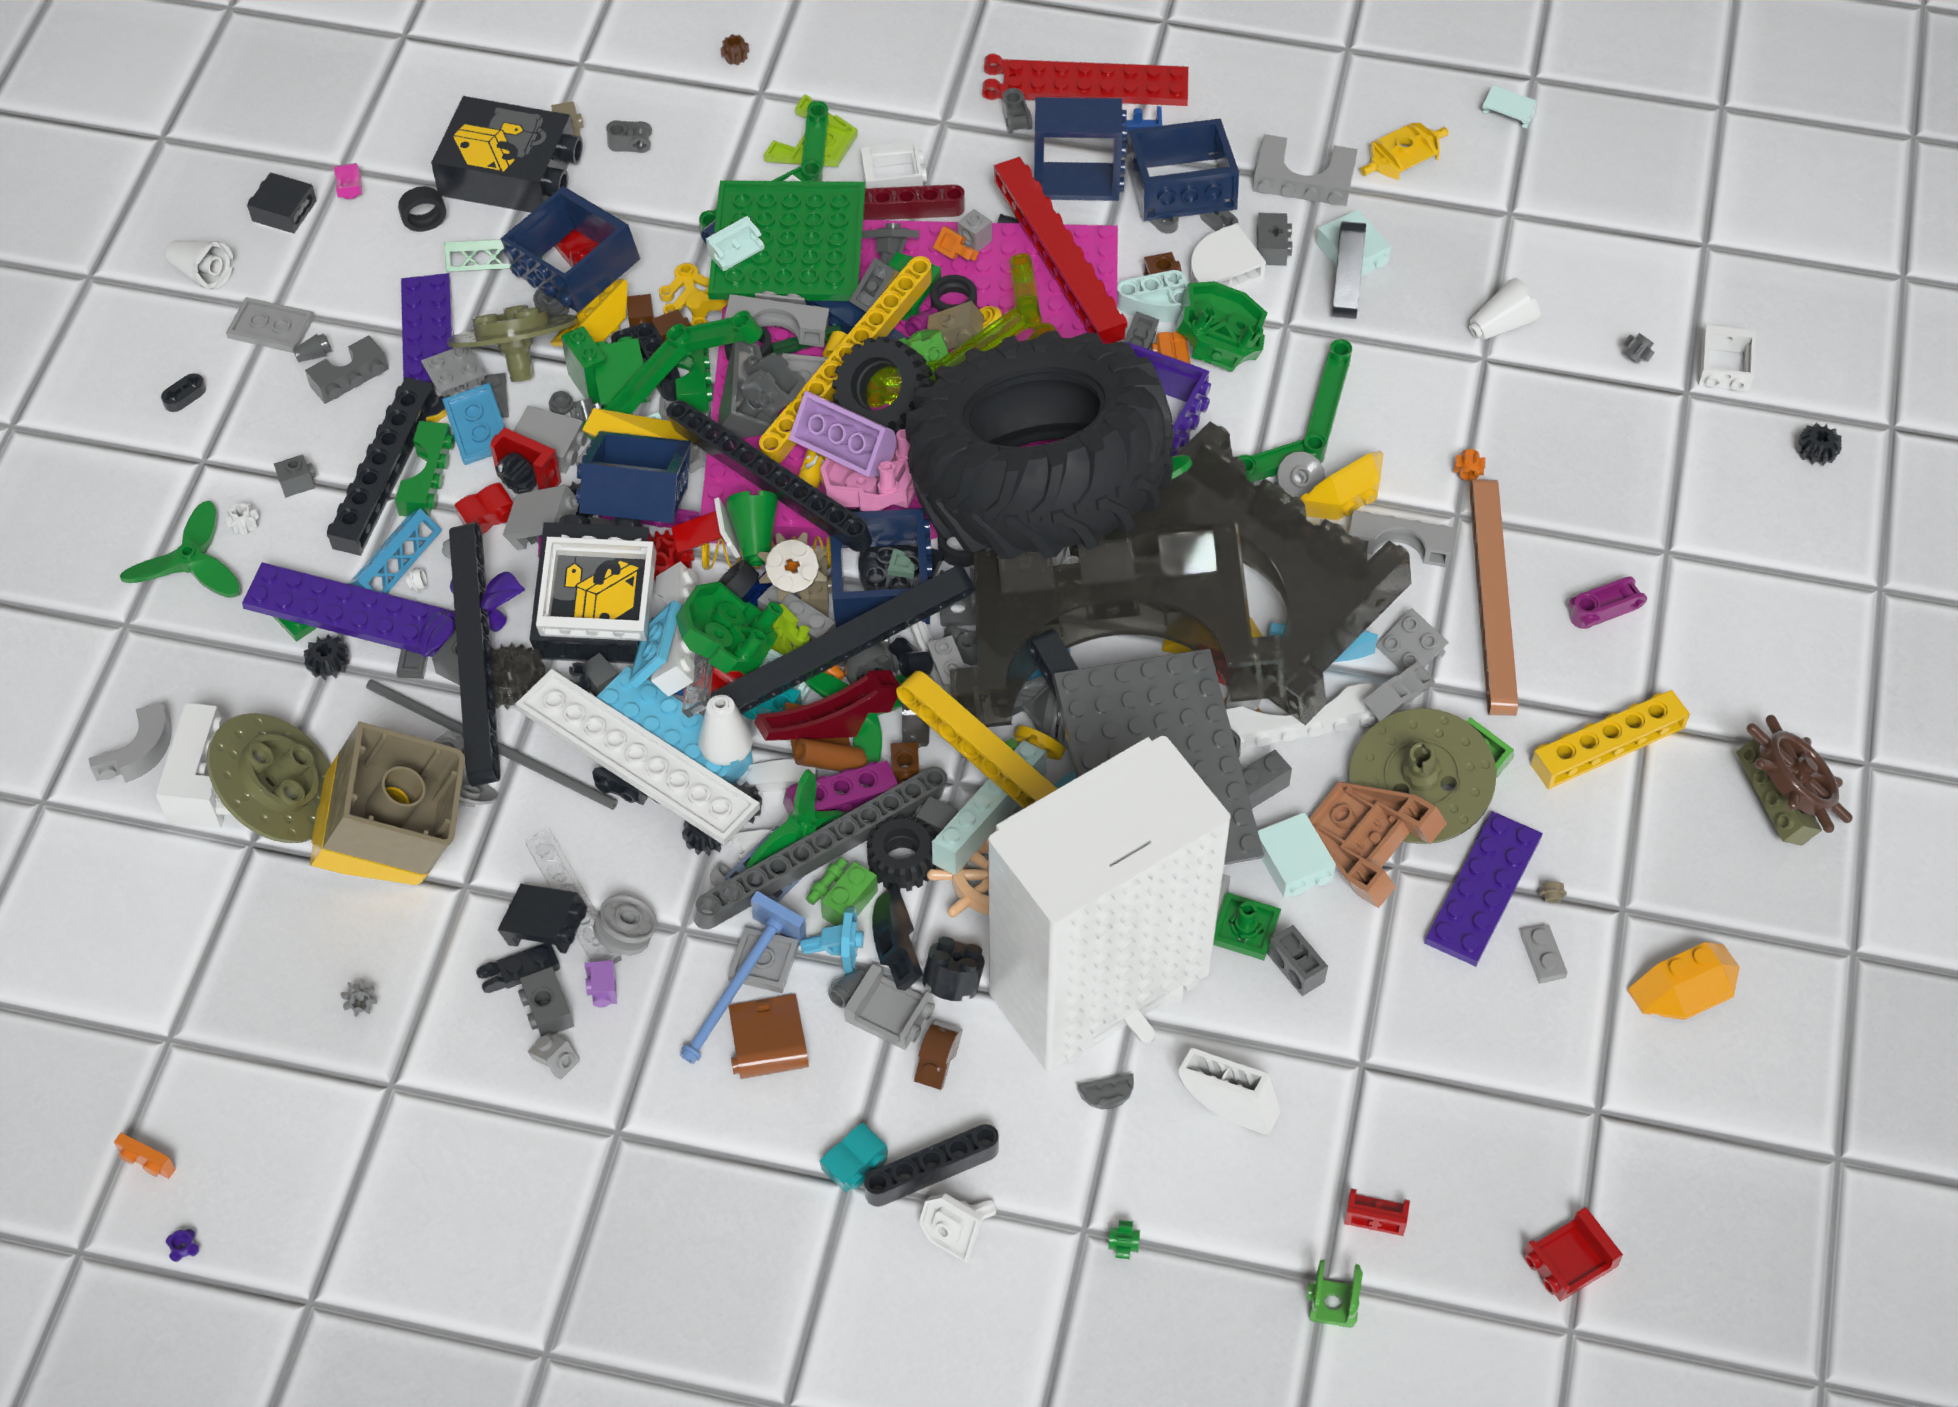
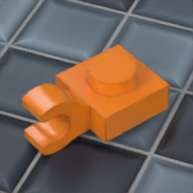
[933,226,979,261]

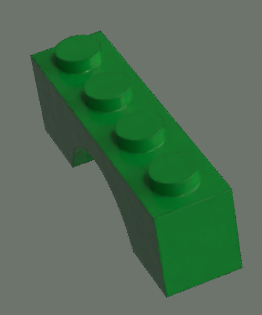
[675,348,713,413]
[395,421,455,517]

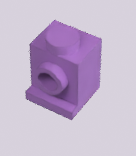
[585,960,617,1007]

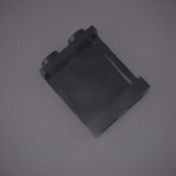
[498,883,587,954]

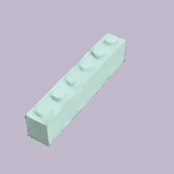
[932,740,1046,875]

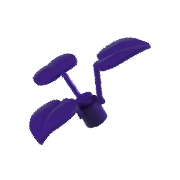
[419,571,525,658]

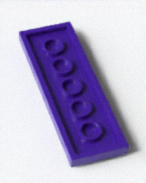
[401,273,454,387]
[1424,811,1543,967]

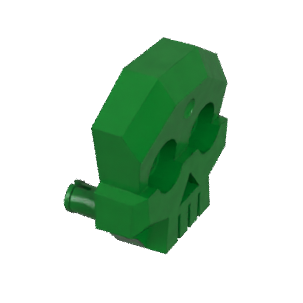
[1176,281,1268,372]
[675,581,783,675]

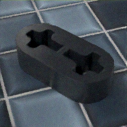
[161,373,206,412]

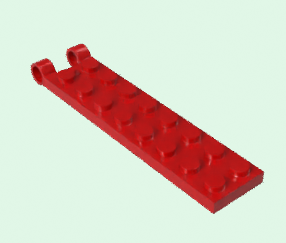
[982,54,1189,106]

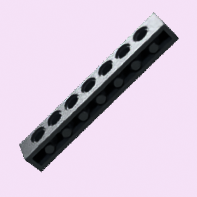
[327,377,437,556]

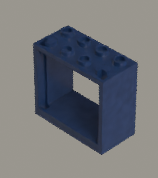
[1034,97,1127,201]
[1127,118,1239,221]
[500,186,640,312]
[576,431,691,523]
[830,508,933,628]

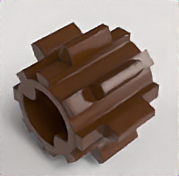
[720,34,749,65]

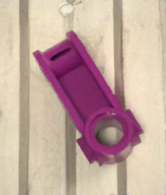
[1568,576,1647,629]

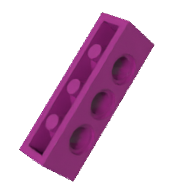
[783,760,899,816]

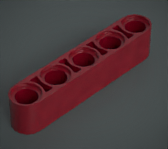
[864,184,965,220]

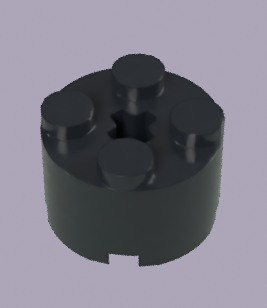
[922,936,985,1001]

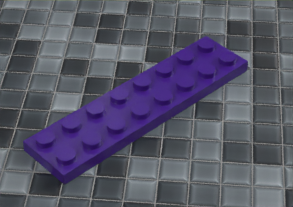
[242,562,456,657]

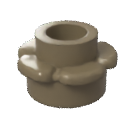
[1539,882,1567,903]

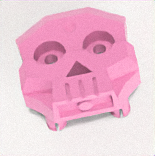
[820,429,916,512]

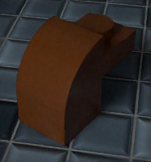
[914,1021,963,1090]

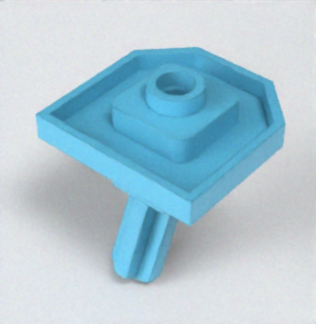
[800,907,864,976]

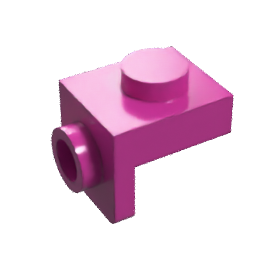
[334,163,362,199]

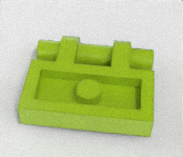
[771,603,810,655]

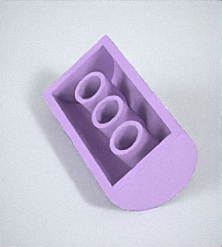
[789,391,896,477]

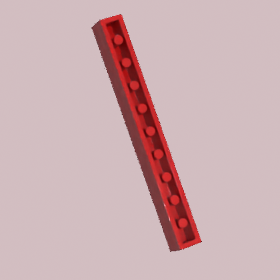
[994,156,1128,344]

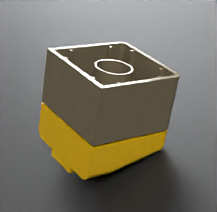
[310,721,465,885]

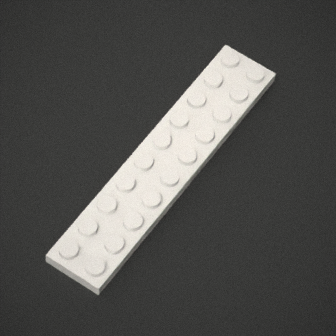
[515,669,760,846]

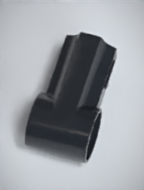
[888,637,933,676]

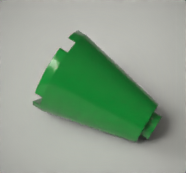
[726,490,778,566]

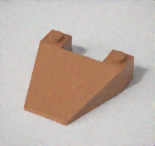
[1309,782,1447,908]

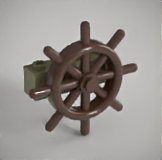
[1736,715,1853,846]

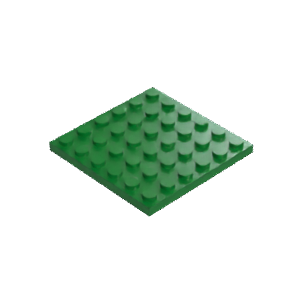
[708,180,866,301]

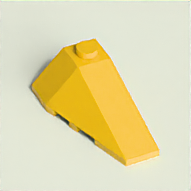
[582,408,689,441]

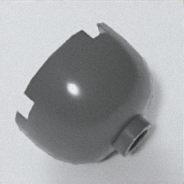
[844,643,899,685]

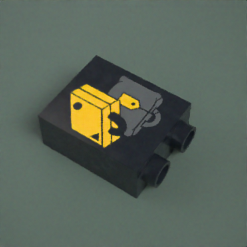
[431,96,583,213]
[529,514,653,664]

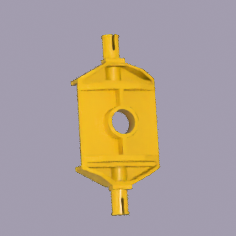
[1360,122,1449,180]

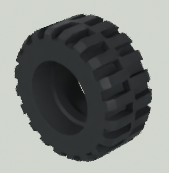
[832,337,935,435]

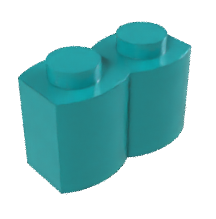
[820,1123,888,1193]

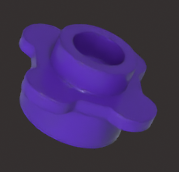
[166,1229,199,1262]

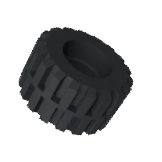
[867,815,936,892]

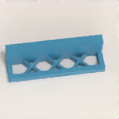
[348,509,442,594]

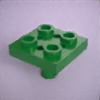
[1213,893,1281,961]

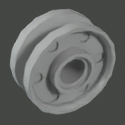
[593,894,657,956]

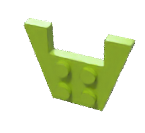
[764,94,858,167]

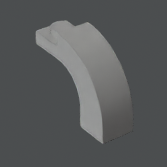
[88,702,171,783]

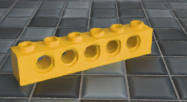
[1531,690,1690,790]

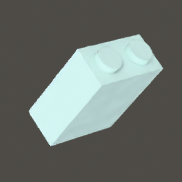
[1316,210,1391,277]
[1258,812,1336,898]

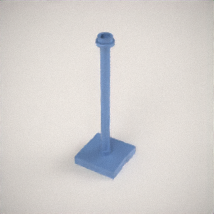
[680,891,806,1064]

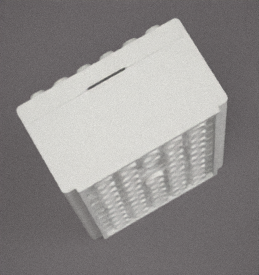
[989,736,1230,1071]

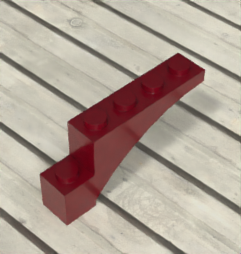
[754,670,900,741]

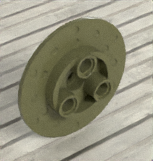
[447,305,578,382]
[1349,708,1496,844]
[207,713,330,843]

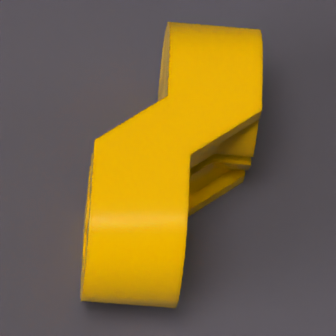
[686,285,728,317]

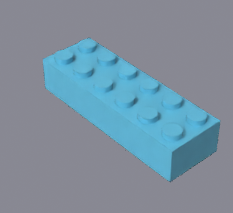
[596,666,753,785]

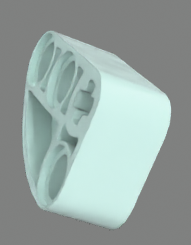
[1117,270,1188,322]

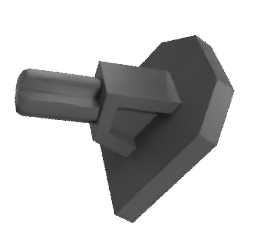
[862,223,919,264]

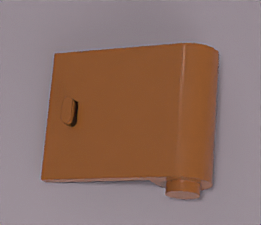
[784,702,867,772]
[728,994,809,1079]

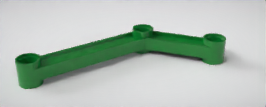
[699,100,828,235]
[582,311,762,440]
[1233,339,1352,488]

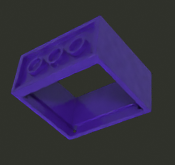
[1126,341,1211,457]

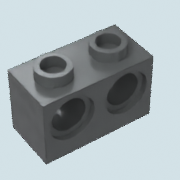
[1124,311,1159,350]
[1268,925,1328,996]

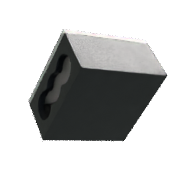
[247,172,317,236]

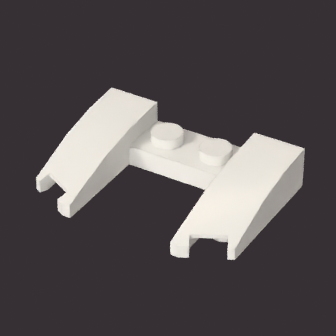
[731,759,818,861]

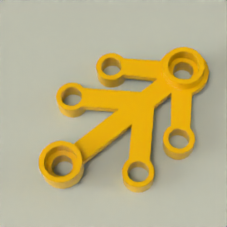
[659,263,723,326]

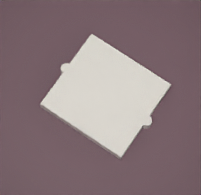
[714,497,741,558]

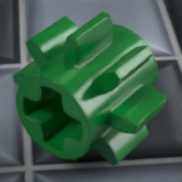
[1108,1220,1140,1259]

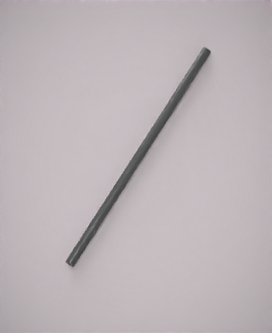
[366,679,618,810]

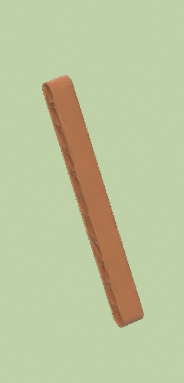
[1470,479,1518,716]

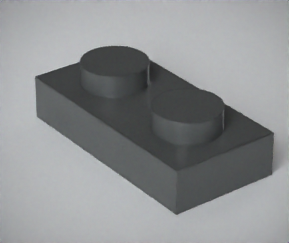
[481,373,509,418]

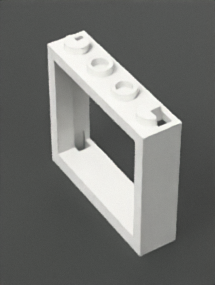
[536,535,657,641]

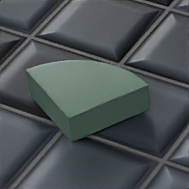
[888,548,915,579]

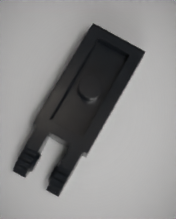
[476,943,560,993]

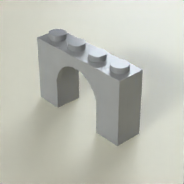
[1253,134,1358,206]

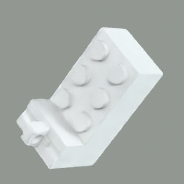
[155,703,231,829]

